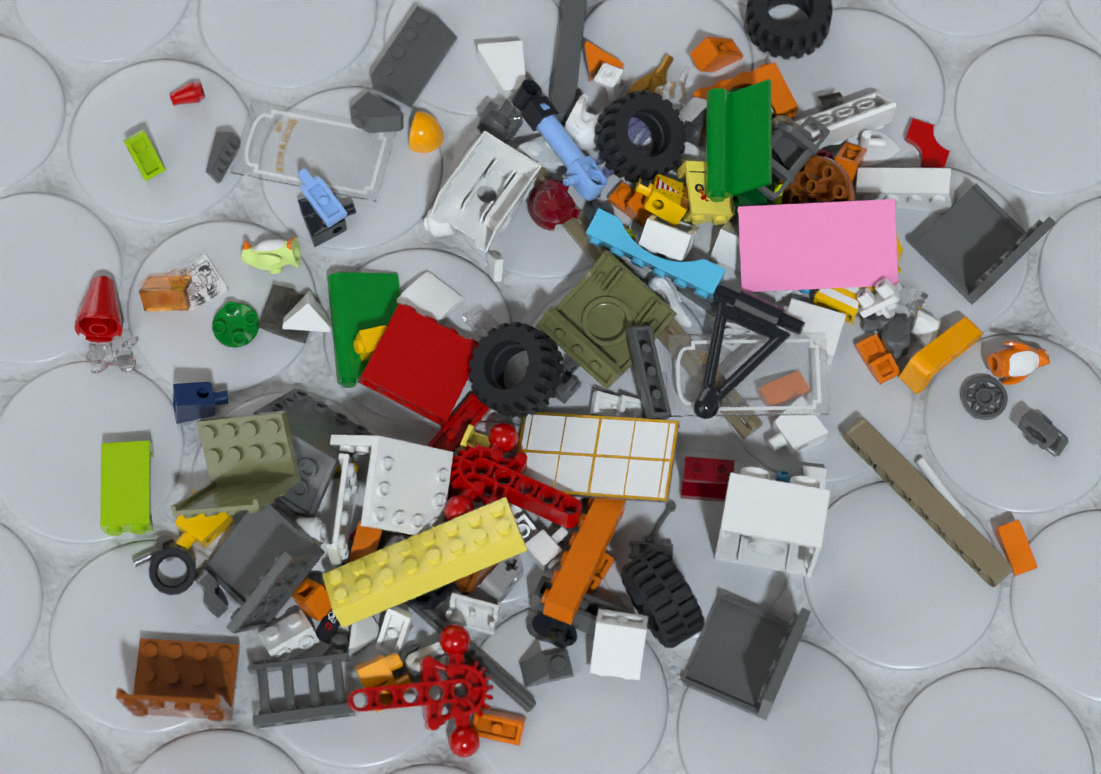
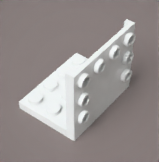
[330,435,453,535]
[279,453,359,574]

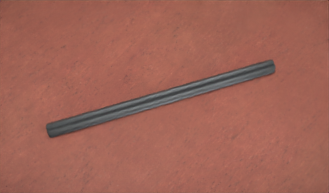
[350,548,536,712]

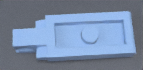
[297,168,347,228]

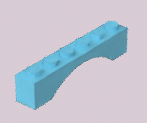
[586,208,726,299]

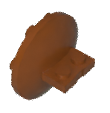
[778,156,855,205]

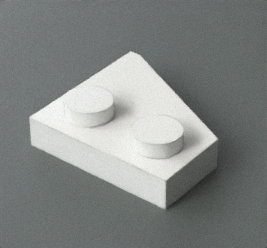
[517,136,564,169]

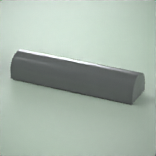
[626,325,672,420]

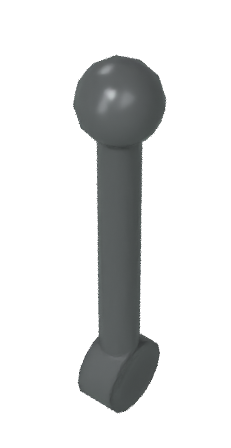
[645,502,676,543]

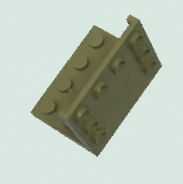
[171,411,301,518]

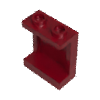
[681,456,735,502]

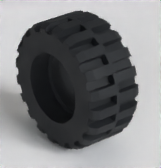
[745,0,833,60]
[595,90,686,183]
[468,322,564,418]
[620,549,705,648]

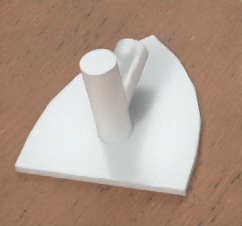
[848,129,900,167]

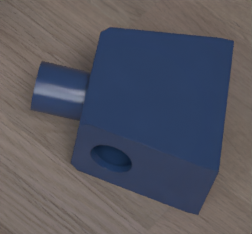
[172,381,229,424]

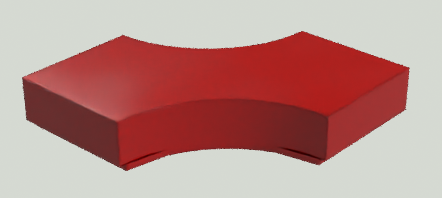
[905,118,950,168]

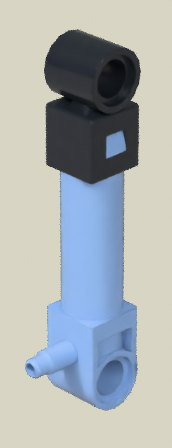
[511,79,608,201]

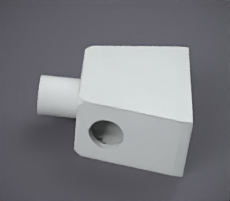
[767,397,829,455]

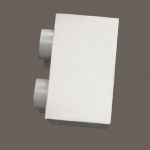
[715,467,830,577]

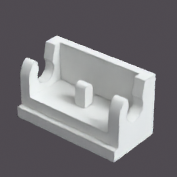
[446,593,500,636]

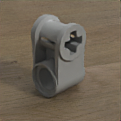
[480,555,524,603]

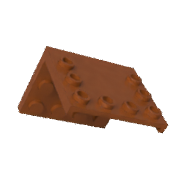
[116,638,240,721]

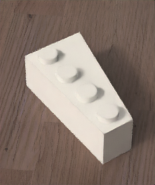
[856,168,955,213]

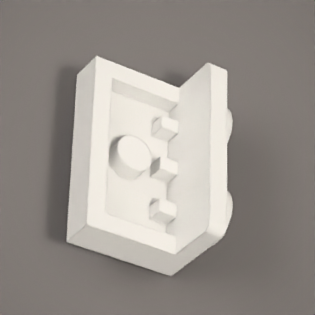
[258,610,319,662]

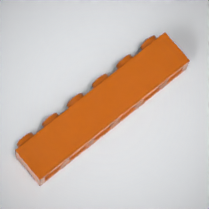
[541,496,627,625]

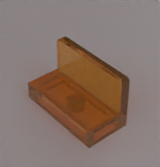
[139,276,192,311]

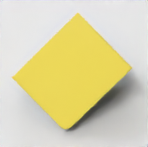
[460,424,490,451]

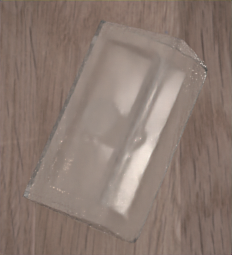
[463,304,500,338]

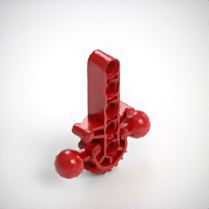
[444,422,582,528]
[346,624,494,758]

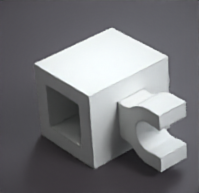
[525,526,569,573]

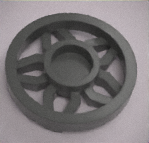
[962,376,1008,420]

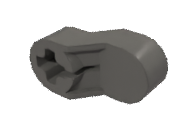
[194,569,228,618]

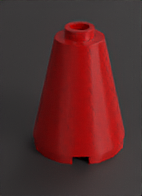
[74,276,123,343]

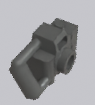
[1018,409,1069,457]

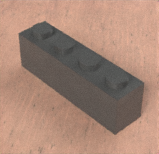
[530,575,634,636]

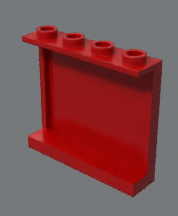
[358,303,479,427]

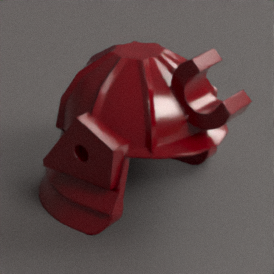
[528,180,581,231]

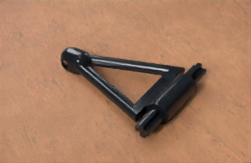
[693,285,805,419]

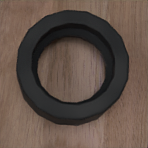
[149,548,196,595]

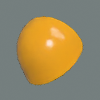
[409,111,444,153]

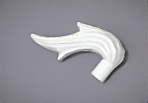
[647,276,692,328]
[405,642,448,676]

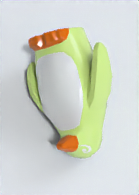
[240,237,301,274]

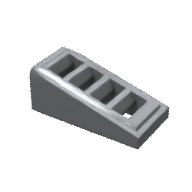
[206,131,241,183]

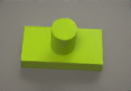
[122,129,166,181]

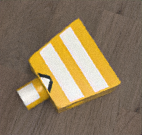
[813,287,864,325]

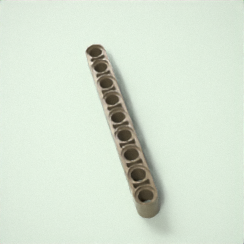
[842,417,1013,587]

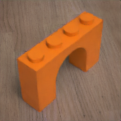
[692,62,798,119]

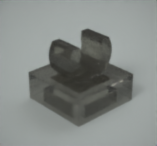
[818,92,843,112]

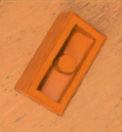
[472,707,526,746]

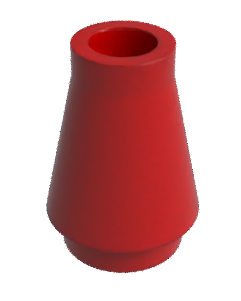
[170,81,205,106]

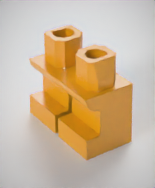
[353,653,412,713]

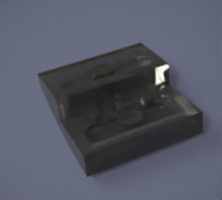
[257,284,321,343]

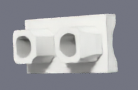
[857,278,902,319]

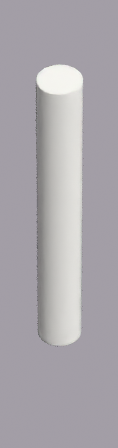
[916,458,967,518]

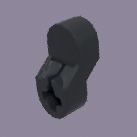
[527,614,577,648]

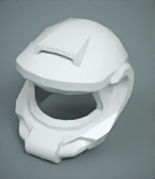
[564,95,604,151]

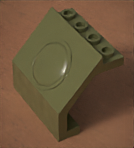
[536,250,677,390]

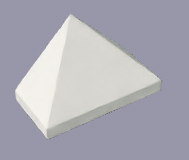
[349,616,381,655]

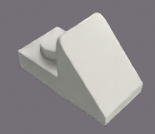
[375,606,414,655]

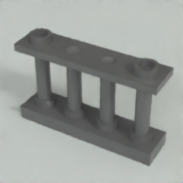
[247,650,356,729]

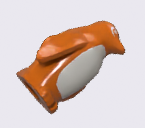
[986,340,1050,385]

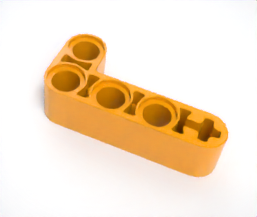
[899,316,984,395]

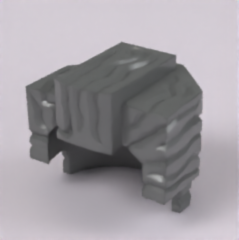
[477,100,523,143]

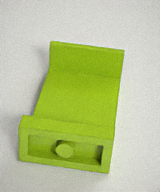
[100,440,154,536]

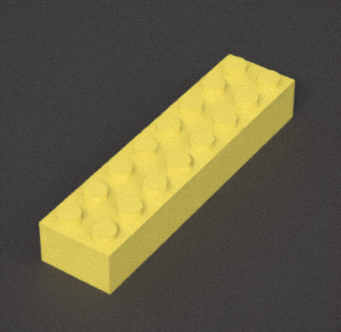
[322,497,527,628]

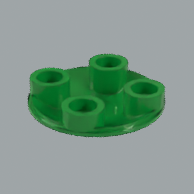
[212,301,259,348]

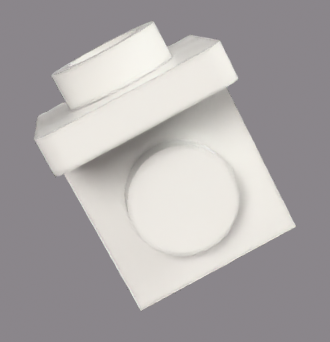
[594,63,627,101]

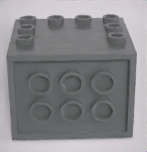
[912,183,1056,305]
[254,388,375,517]
[203,503,325,634]
[683,594,811,720]

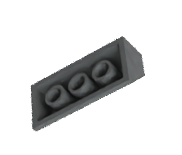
[371,6,457,108]

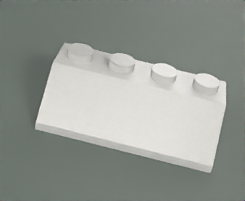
[795,91,897,151]

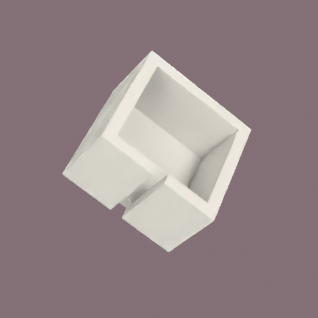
[638,214,699,262]

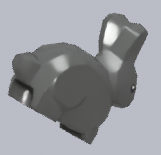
[862,314,912,359]

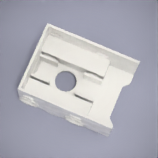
[430,131,542,253]

